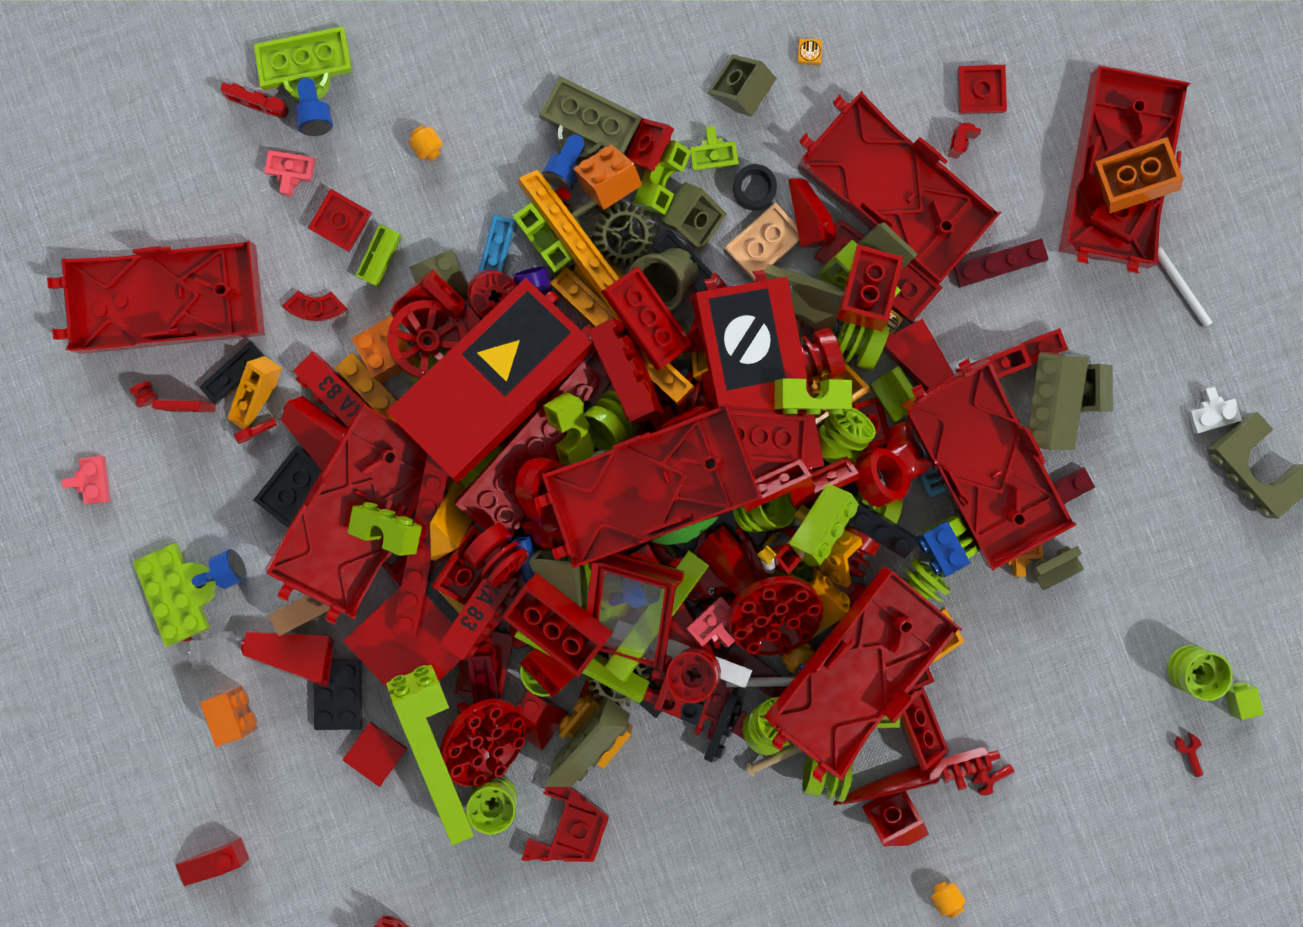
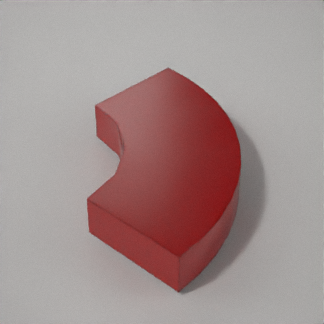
[282,290,348,321]

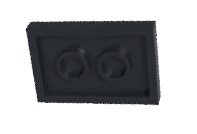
[253,446,322,528]
[314,659,362,730]

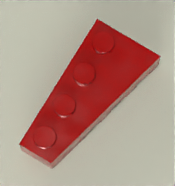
[588,318,664,424]

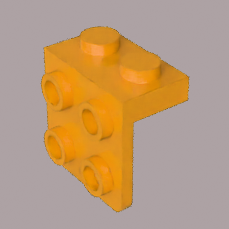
[811,530,862,587]

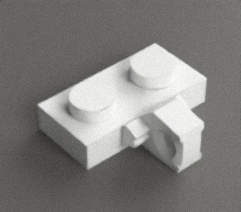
[1188,387,1242,434]

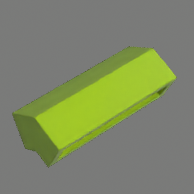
[355,224,402,287]

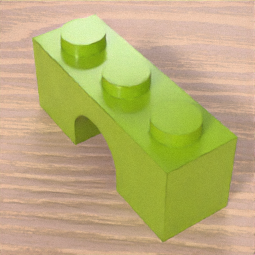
[633,140,691,215]
[513,202,574,277]
[775,378,852,415]
[543,392,595,466]
[348,502,422,556]

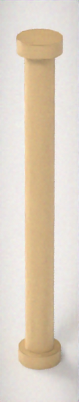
[746,745,802,777]

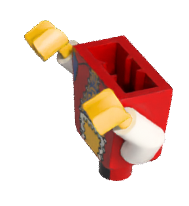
[757,505,810,574]

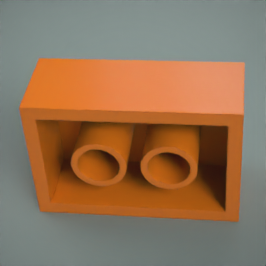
[1095,137,1183,214]

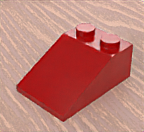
[836,244,904,332]

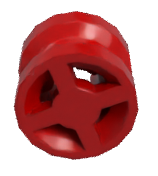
[129,381,159,408]

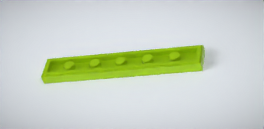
[605,551,709,682]
[514,630,649,703]

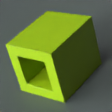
[1226,682,1264,720]

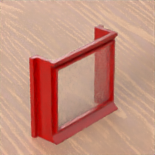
[586,553,685,672]

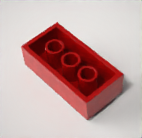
[502,573,613,677]

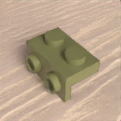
[571,200,625,239]
[1031,545,1084,590]

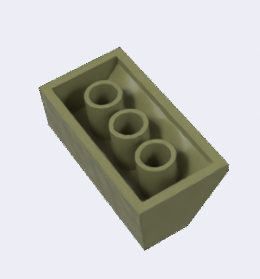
[1028,352,1089,450]
[545,698,630,787]

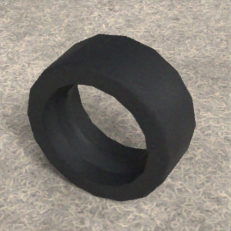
[732,164,777,211]

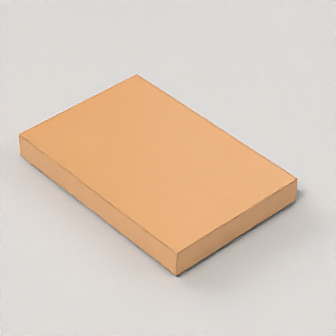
[724,202,800,282]

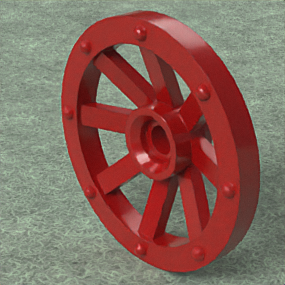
[387,300,468,379]

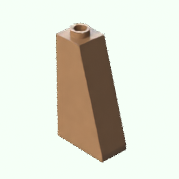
[268,595,330,636]

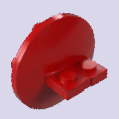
[728,575,823,656]
[440,699,526,787]

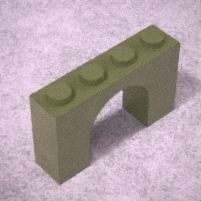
[1207,412,1303,519]

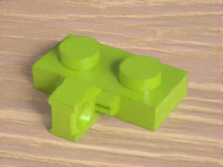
[690,126,739,172]

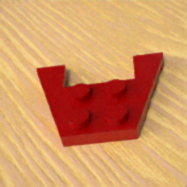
[521,786,609,862]

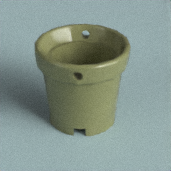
[629,248,699,312]

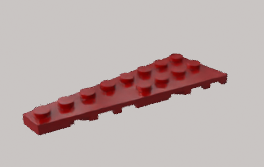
[454,361,600,545]

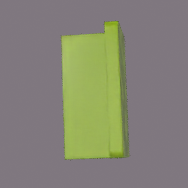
[869,366,914,422]

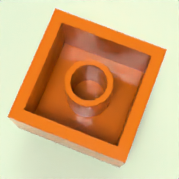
[573,144,642,210]
[352,315,421,383]
[200,685,257,747]

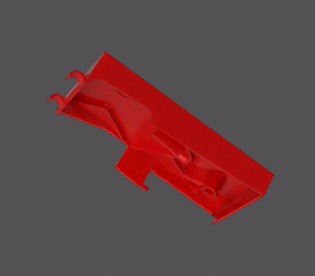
[1058,66,1191,273]
[764,567,962,783]

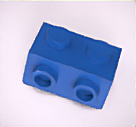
[917,521,971,577]

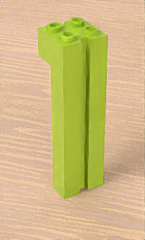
[386,664,474,846]

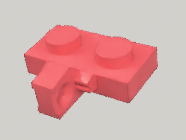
[264,150,316,197]
[61,456,110,505]
[685,596,735,647]

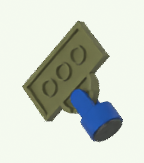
[539,76,642,191]

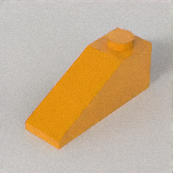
[227,356,283,429]

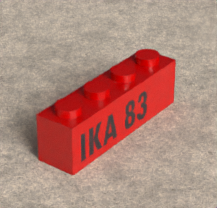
[293,352,373,429]
[439,576,519,660]

